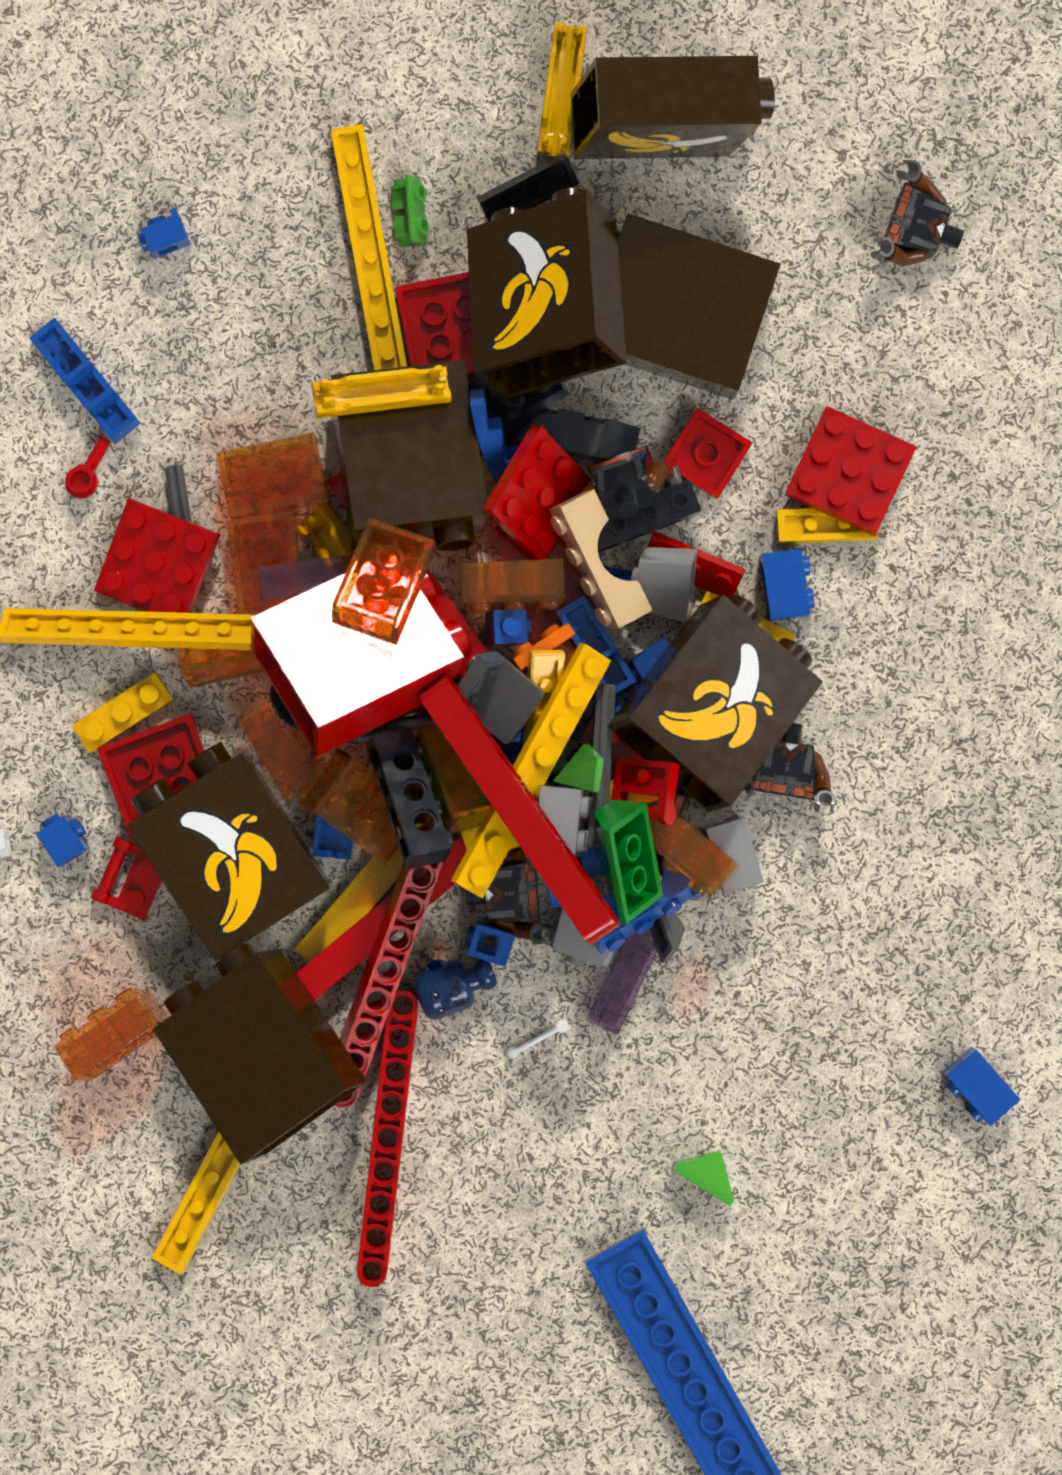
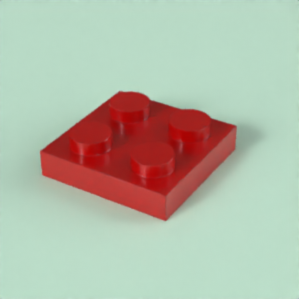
[663,408,753,500]

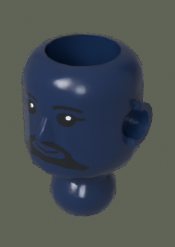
[413,959,497,1020]

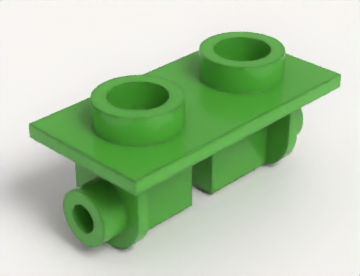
[391,175,429,247]

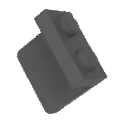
[456,651,544,744]

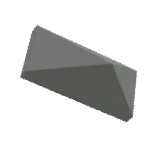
[649,913,685,963]

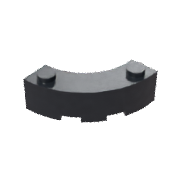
[504,408,640,462]

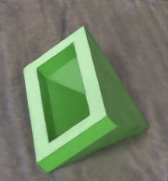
[553,744,604,793]
[672,1151,734,1207]

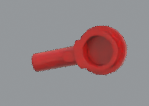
[65,436,111,499]

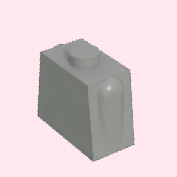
[631,547,698,623]
[548,907,615,968]

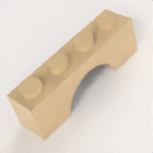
[549,489,653,630]

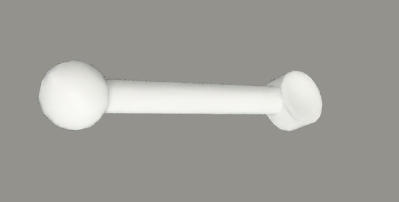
[506,1019,569,1059]

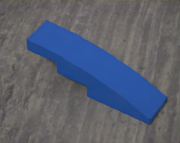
[29,317,141,444]
[470,388,519,484]
[556,595,638,714]

